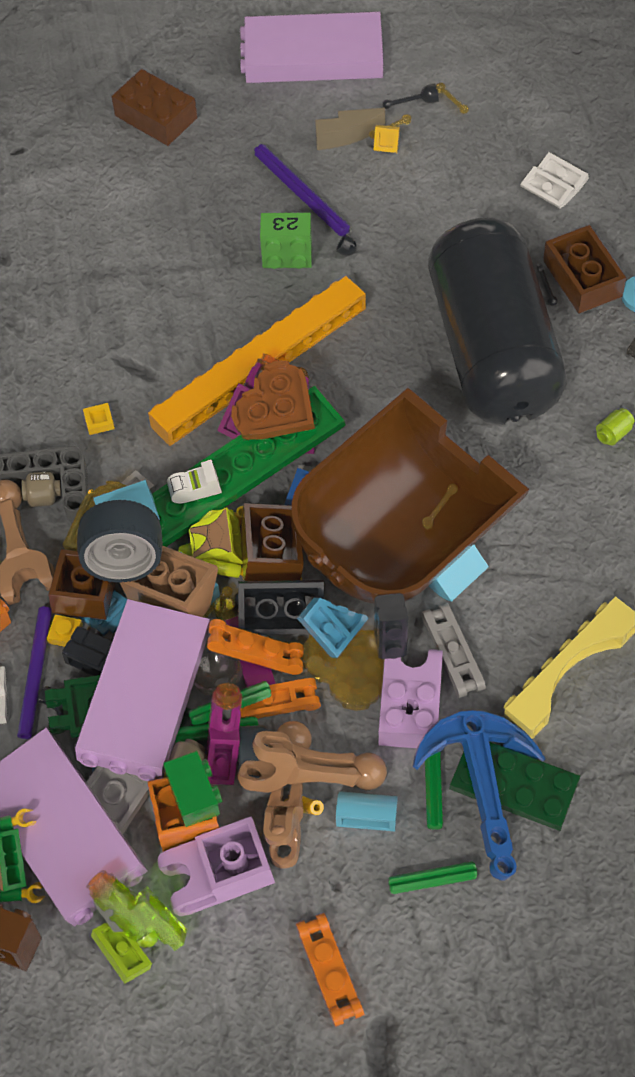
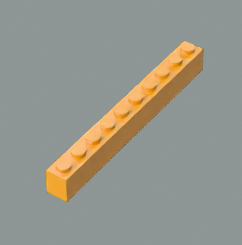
[148,276,366,446]

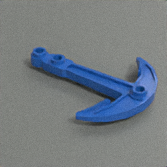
[413,710,545,880]

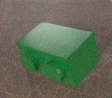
[163,751,223,827]

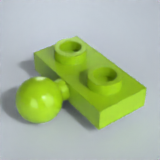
[91,922,159,984]

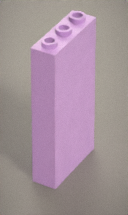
[241,12,383,83]
[75,599,210,781]
[0,728,148,927]

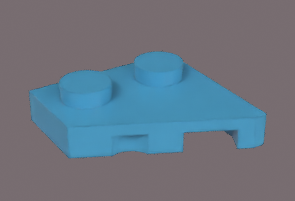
[297,598,369,658]

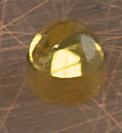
[214,596,237,620]

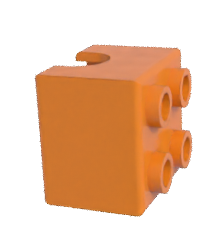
[147,777,219,852]

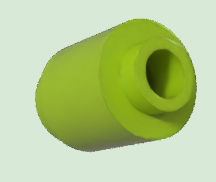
[596,408,635,446]

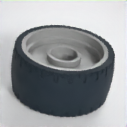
[77,500,162,583]

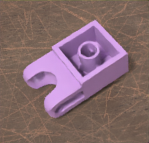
[379,649,443,748]
[157,816,275,916]

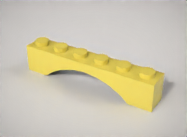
[504,596,635,739]

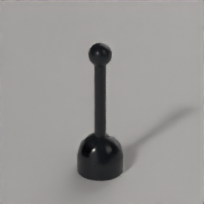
[383,83,439,109]

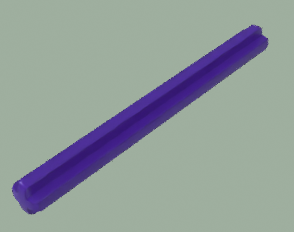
[254,144,350,237]

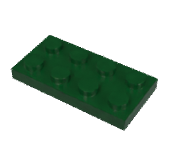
[449,742,580,831]

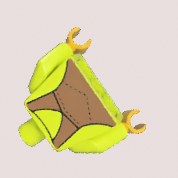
[179,506,244,580]

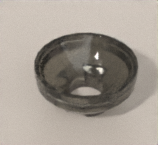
[194,651,243,696]

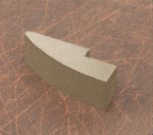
[315,108,385,150]

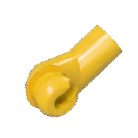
[284,795,324,815]

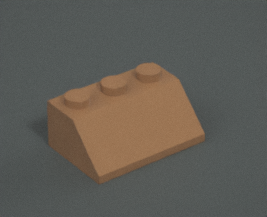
[120,546,218,617]

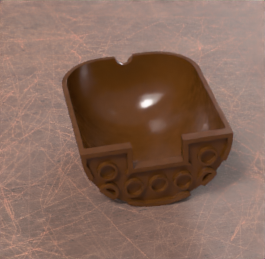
[291,388,529,604]

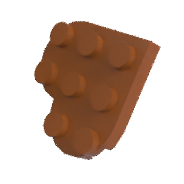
[231,361,315,440]

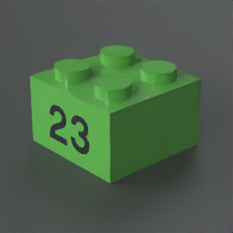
[260,213,312,269]

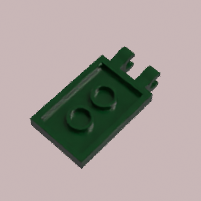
[45,675,101,738]

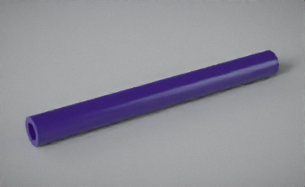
[17,606,52,739]

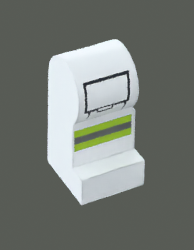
[167,460,222,503]

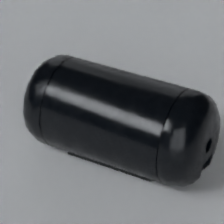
[428,218,567,425]

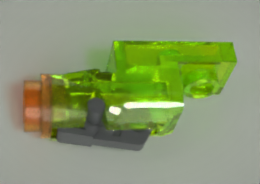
[86,870,187,951]

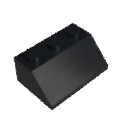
[238,580,324,635]

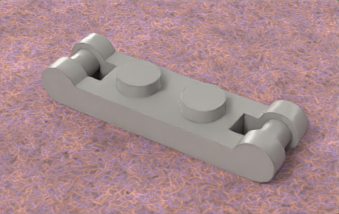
[421,603,486,698]

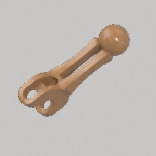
[0,480,55,606]
[263,721,312,869]
[237,731,387,792]

